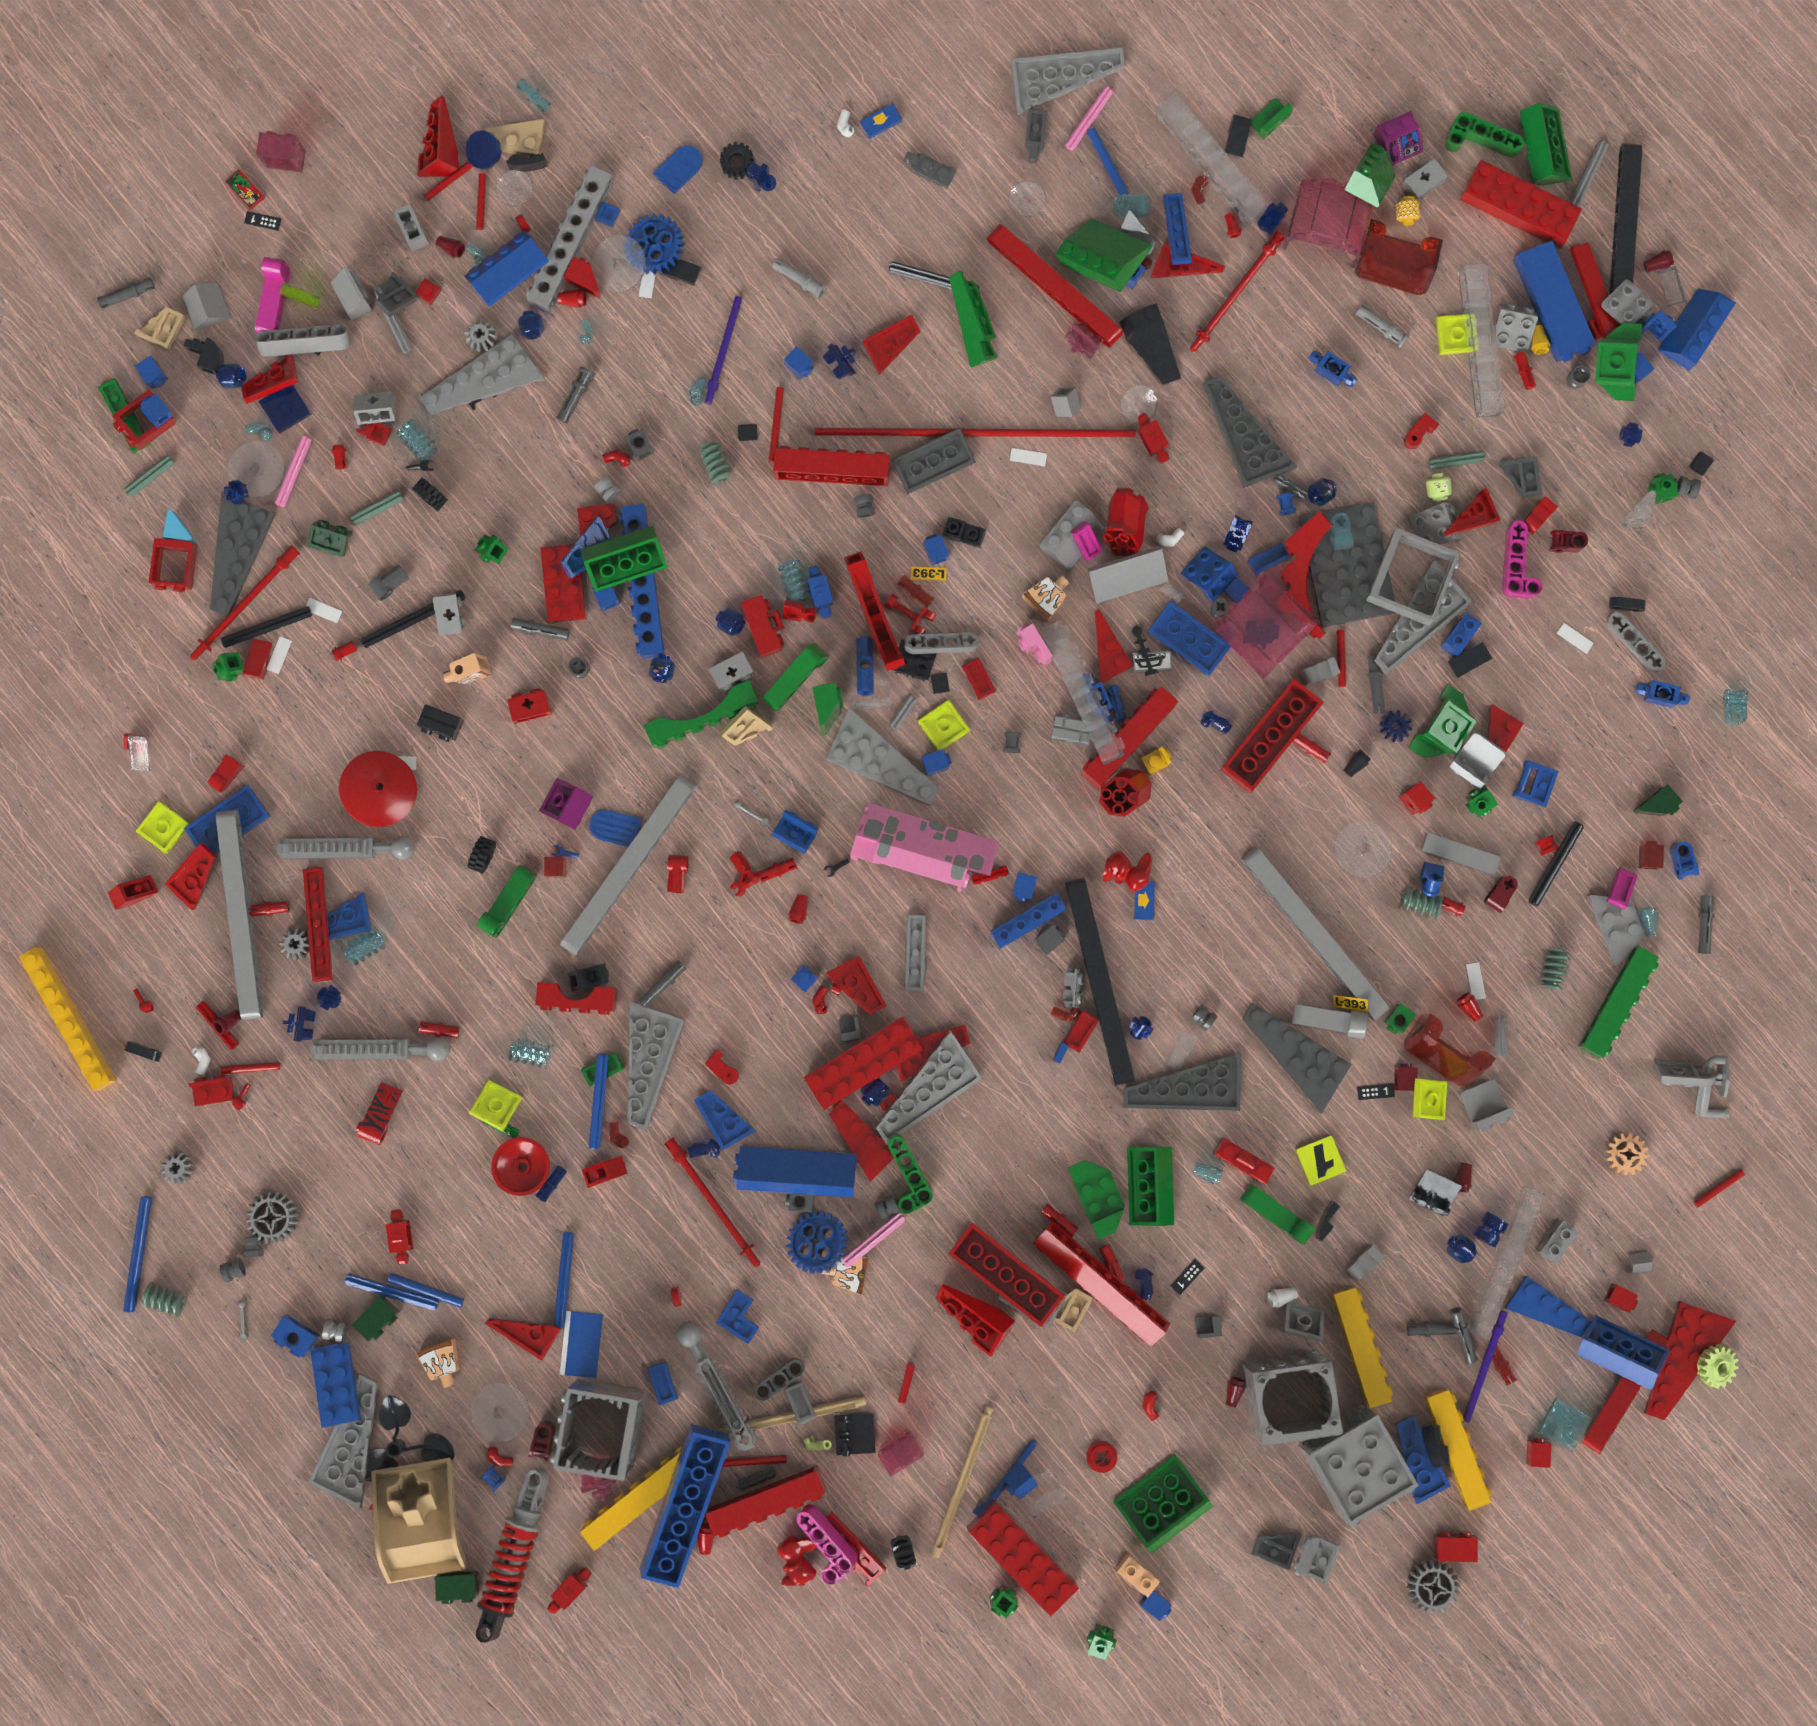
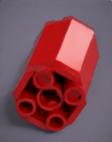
[1103,488,1149,557]
[1099,769,1152,817]

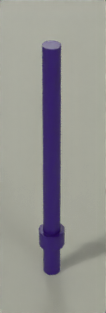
[704,296,742,405]
[1463,1310,1508,1423]

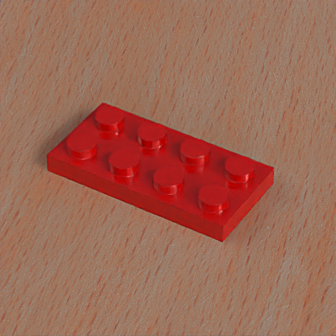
[540,544,586,623]

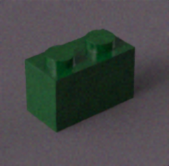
[352,1296,400,1341]
[435,1571,479,1604]

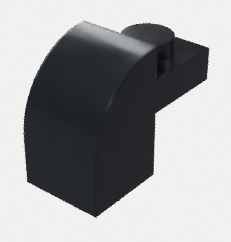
[184,337,224,376]
[568,963,609,992]

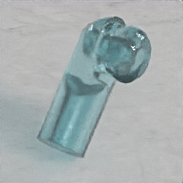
[466,243,486,267]
[579,319,594,345]
[689,377,707,406]
[245,423,272,441]

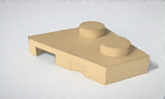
[135,307,185,350]
[720,706,773,746]
[1054,1289,1094,1333]

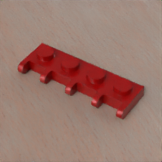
[818,1511,887,1586]

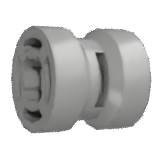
[594,476,621,503]
[322,1320,347,1342]

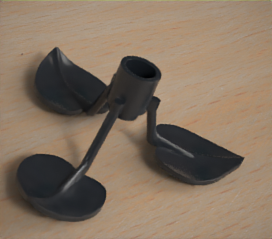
[365,1395,455,1482]

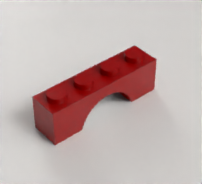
[535,982,617,1015]

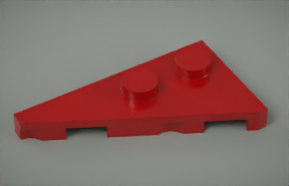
[1150,243,1225,278]
[1444,487,1501,537]
[1095,609,1133,684]
[485,1318,562,1361]

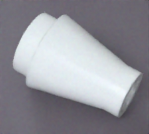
[1267,1287,1298,1308]

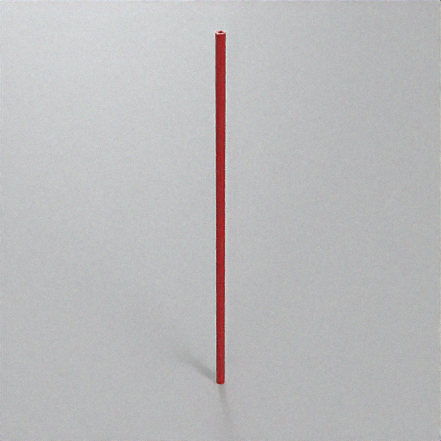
[815,428,1136,437]

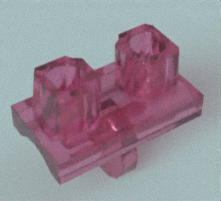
[1066,322,1102,358]
[580,1474,618,1501]

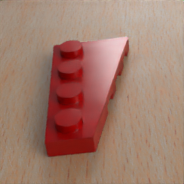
[897,1025,970,1082]
[829,1100,897,1182]

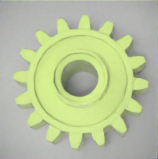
[1697,1344,1738,1389]

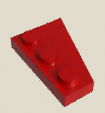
[862,315,921,375]
[241,354,298,404]
[165,843,217,911]
[825,956,887,1016]

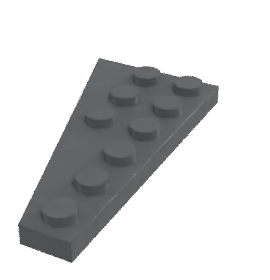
[210,491,276,616]

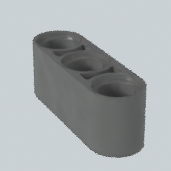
[754,1358,805,1401]

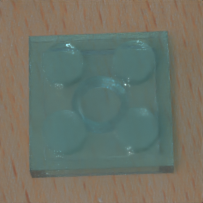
[1537,1397,1592,1452]

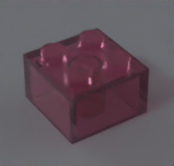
[256,131,306,172]
[878,1430,924,1477]

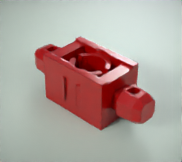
[1138,413,1169,464]
[385,1209,414,1265]
[547,1567,591,1615]

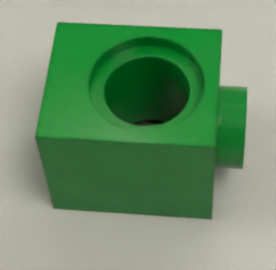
[1384,1003,1416,1035]

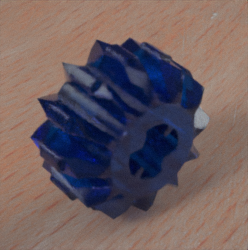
[1379,710,1412,743]

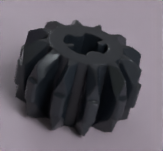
[891,1535,916,1570]

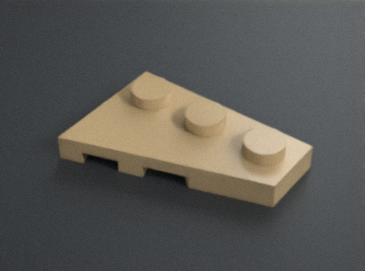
[483,119,546,156]

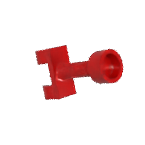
[884,594,936,634]

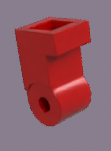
[1404,413,1439,450]
[1523,496,1558,535]
[208,754,245,793]
[705,1050,739,1085]

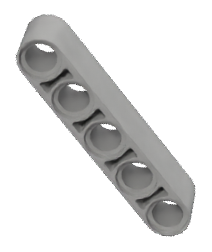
[255,324,351,357]

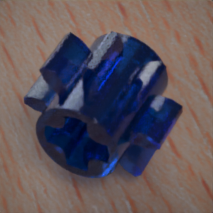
[1619,422,1643,447]
[224,480,248,504]
[317,985,341,1011]
[1128,1016,1154,1040]

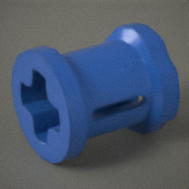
[1276,492,1296,515]
[480,1465,506,1492]

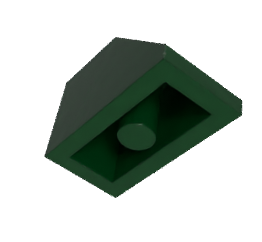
[1634,784,1683,816]

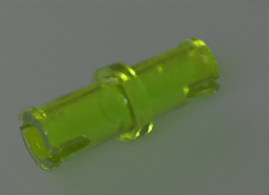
[280,283,320,309]

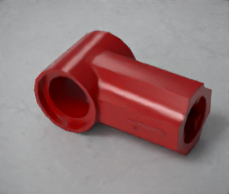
[667,855,688,893]

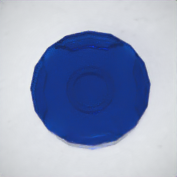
[465,130,502,170]

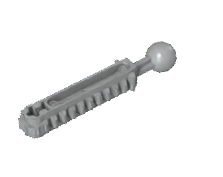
[276,836,415,860]
[310,1037,450,1061]
[677,1322,758,1452]

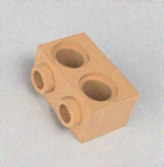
[1115,1553,1160,1597]

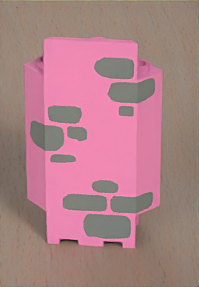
[850,802,1000,892]

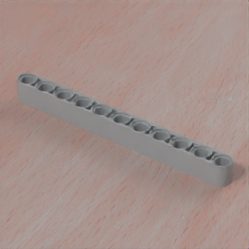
[560,775,697,956]
[216,809,263,1020]
[1241,847,1389,1021]

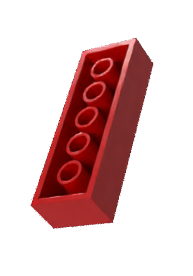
[1460,159,1582,249]
[773,446,890,487]
[1220,679,1324,794]
[1081,686,1179,790]
[804,1016,925,1110]
[948,1223,1067,1327]
[705,1465,826,1538]
[967,1499,1079,1616]

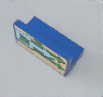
[1247,542,1292,578]

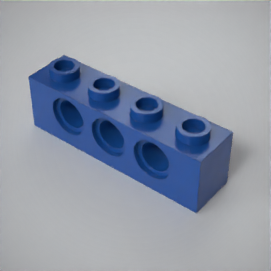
[990,893,1067,949]

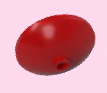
[491,1137,550,1196]

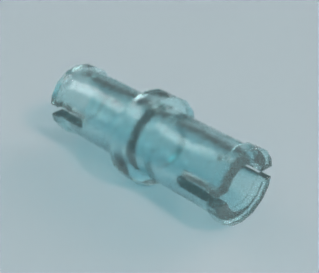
[517,79,551,113]

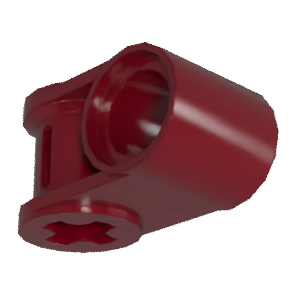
[1550,530,1589,553]
[1484,876,1518,913]
[529,1421,555,1461]

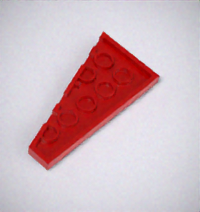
[1644,1301,1736,1420]

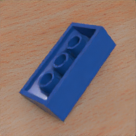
[464,231,549,307]
[1658,288,1736,371]
[1577,1315,1670,1390]

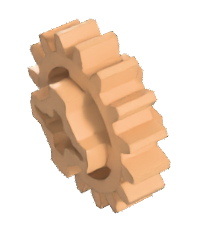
[1605,1133,1649,1175]

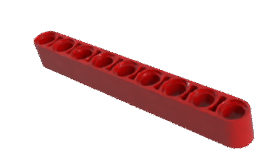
[986,224,1124,348]

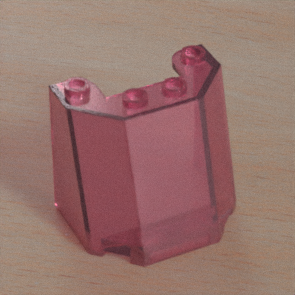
[1282,178,1373,268]
[1216,574,1320,679]

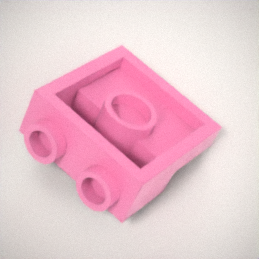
[1016,623,1053,666]

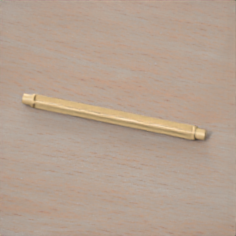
[713,1396,866,1435]
[931,1406,994,1558]

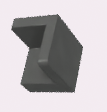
[839,1015,861,1042]
[1195,1315,1222,1338]

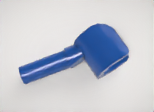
[551,845,579,858]

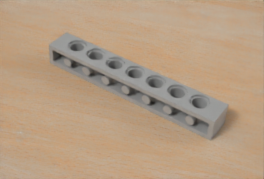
[526,165,614,313]

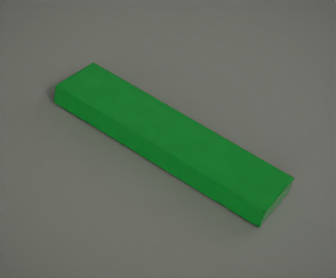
[98,378,151,453]

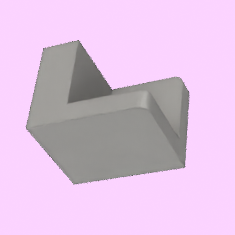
[1051,387,1081,417]

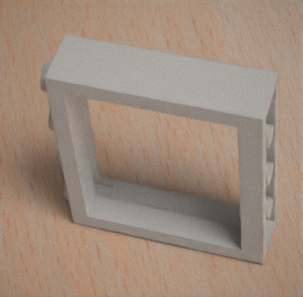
[1366,527,1460,626]

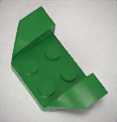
[1595,323,1642,401]
[1408,684,1477,758]
[1067,1160,1125,1240]

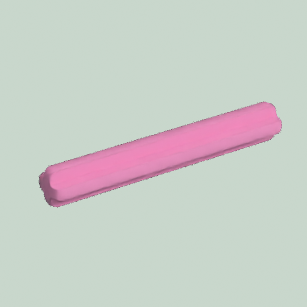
[1065,86,1113,151]
[275,436,312,507]
[842,1212,905,1267]

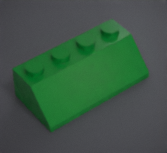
[1520,102,1572,185]
[1344,143,1396,208]
[581,526,668,592]
[812,682,844,736]
[1127,1147,1174,1226]

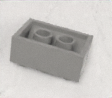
[1039,500,1104,571]

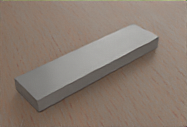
[1421,833,1501,876]
[905,914,926,992]

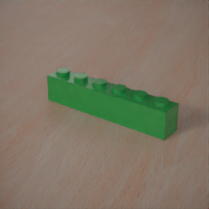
[1578,946,1659,1058]

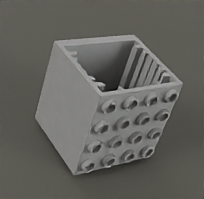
[1242,1351,1343,1446]
[551,1379,647,1481]
[1298,1406,1419,1527]

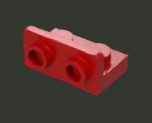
[189,1074,235,1106]

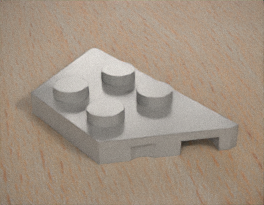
[1587,895,1645,966]

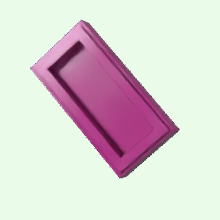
[1070,521,1103,562]
[1607,867,1638,909]

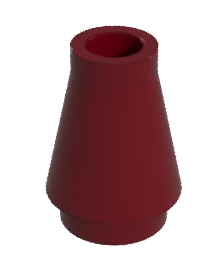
[436,235,465,258]
[1643,250,1674,273]
[213,1010,242,1034]
[1454,1163,1472,1193]
[1225,1376,1246,1407]

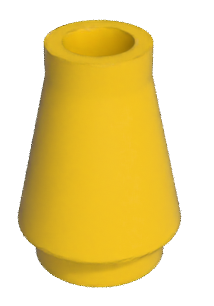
[1531,325,1551,355]

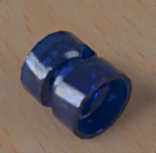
[1473,1212,1509,1248]

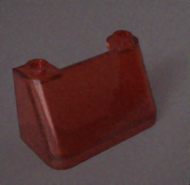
[1355,218,1443,295]
[1404,1014,1496,1087]

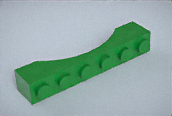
[644,680,759,749]

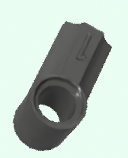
[368,564,409,601]

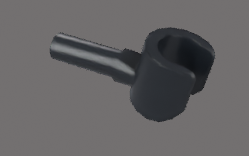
[406,459,434,471]
[823,859,850,877]

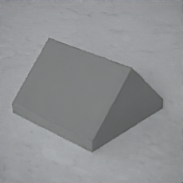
[182,283,231,331]
[1280,1302,1325,1342]

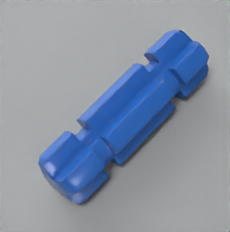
[1107,685,1127,722]

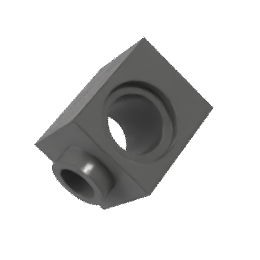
[625,429,654,462]
[1034,925,1065,956]
[786,1193,814,1212]

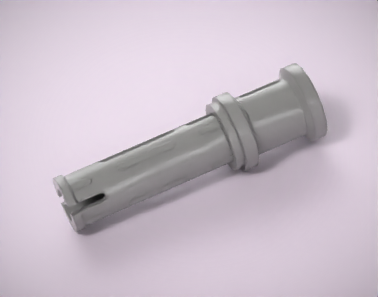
[772,258,827,299]
[1355,304,1410,348]

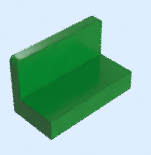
[1250,98,1294,139]

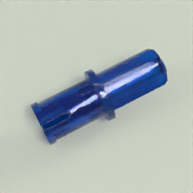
[535,1166,567,1203]

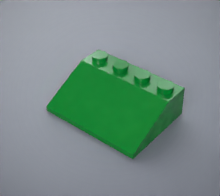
[1055,219,1152,292]
[1113,1454,1214,1554]

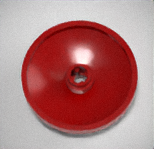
[338,751,417,828]

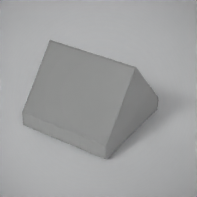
[1628,1251,1653,1274]

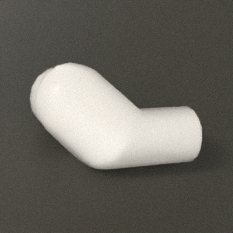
[837,110,854,137]
[1156,528,1184,547]
[192,1046,210,1075]

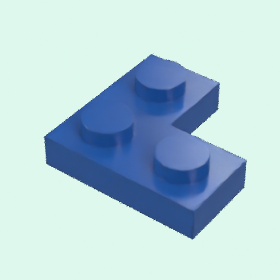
[716,1289,759,1344]

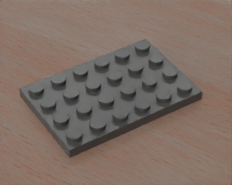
[1299,502,1396,628]

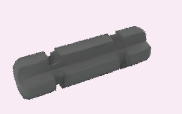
[1274,474,1309,501]
[738,1467,776,1490]

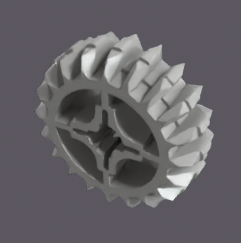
[245,1191,299,1244]
[1406,1559,1460,1615]

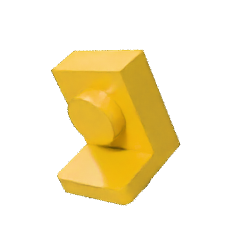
[1141,746,1172,775]

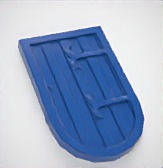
[653,145,702,195]
[590,810,642,847]

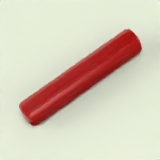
[196,1001,239,1050]

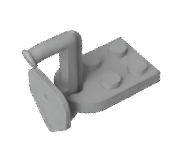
[1653,1055,1730,1119]

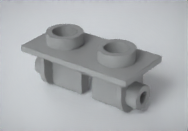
[1063,969,1085,1008]

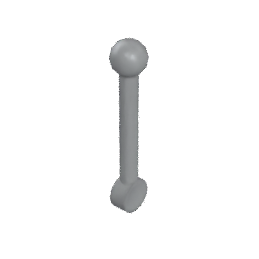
[734,801,769,826]
[238,1300,248,1341]

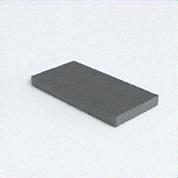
[891,428,976,495]

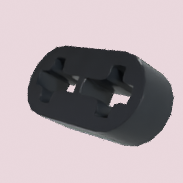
[1609,597,1646,612]
[124,1041,162,1062]

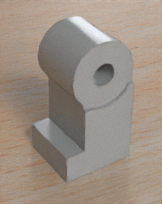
[1300,657,1340,686]
[1346,1244,1385,1281]

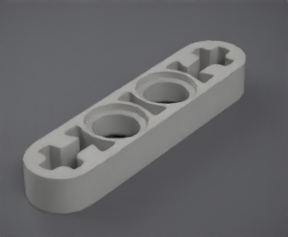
[1606,612,1665,672]
[904,632,979,654]

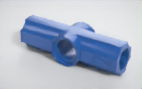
[856,637,874,696]

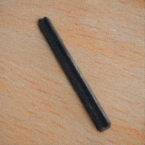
[360,590,466,648]

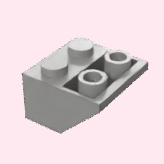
[331,266,372,321]

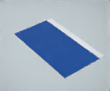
[560,1311,603,1378]

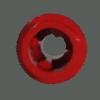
[558,289,587,308]
[788,894,808,924]
[1457,992,1483,1022]
[697,1523,714,1555]

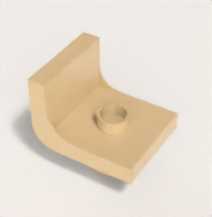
[371,1458,466,1584]

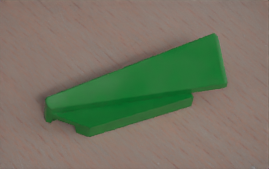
[949,271,997,367]

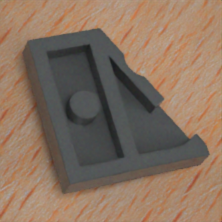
[1120,209,1157,259]
[376,272,418,317]
[1499,456,1542,498]
[1251,1533,1302,1570]

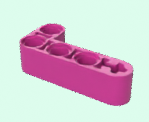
[255,257,290,334]
[1502,520,1543,599]
[796,1504,858,1585]

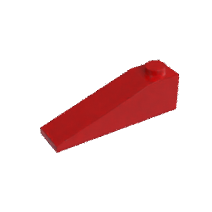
[417,95,459,177]
[936,1284,1015,1357]

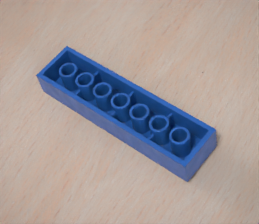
[639,1424,731,1588]

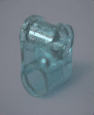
[1113,194,1150,218]
[1330,512,1354,551]
[1723,689,1748,727]

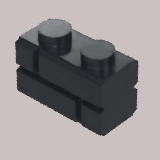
[417,704,463,742]

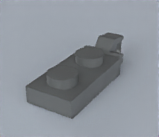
[1025,109,1047,163]
[904,152,956,189]

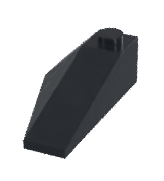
[1119,303,1181,385]

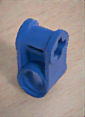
[1670,842,1699,880]
[1421,862,1444,897]

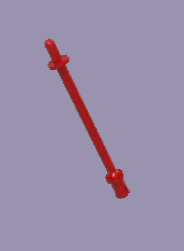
[1190,231,1285,352]
[190,545,300,661]
[664,1137,760,1267]

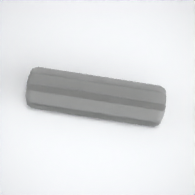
[889,695,917,730]
[1494,1018,1507,1056]

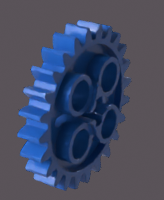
[624,213,685,275]
[786,1211,849,1275]

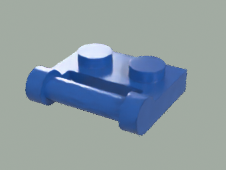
[1512,760,1559,808]

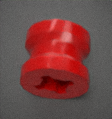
[1535,834,1559,856]

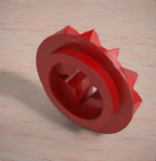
[1086,1441,1118,1473]

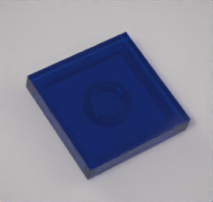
[259,385,312,434]

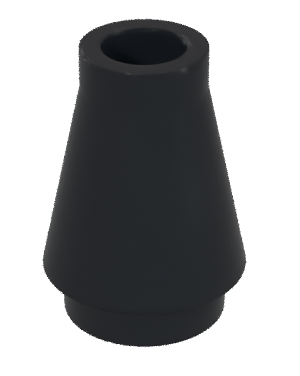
[1343,749,1371,778]

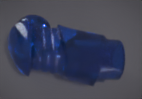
[1200,711,1233,735]
[687,1139,720,1158]
[1135,1268,1154,1300]

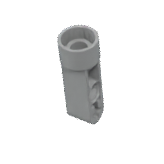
[1292,1004,1368,1039]

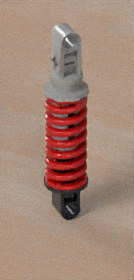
[476,1469,550,1643]

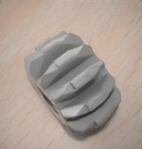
[464,319,497,352]
[279,928,310,961]
[160,1152,195,1184]

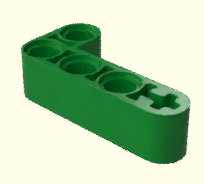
[1445,112,1525,158]
[763,643,830,711]
[476,865,537,938]
[887,1133,933,1214]
[1240,1183,1315,1245]

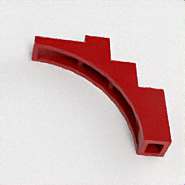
[1276,511,1333,639]
[844,551,905,671]

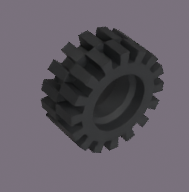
[720,142,754,180]
[412,477,448,511]
[467,836,496,874]

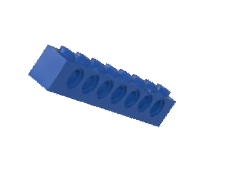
[619,504,665,659]

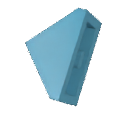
[163,509,197,544]

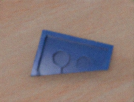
[560,517,612,578]
[327,892,372,940]
[694,1090,756,1151]

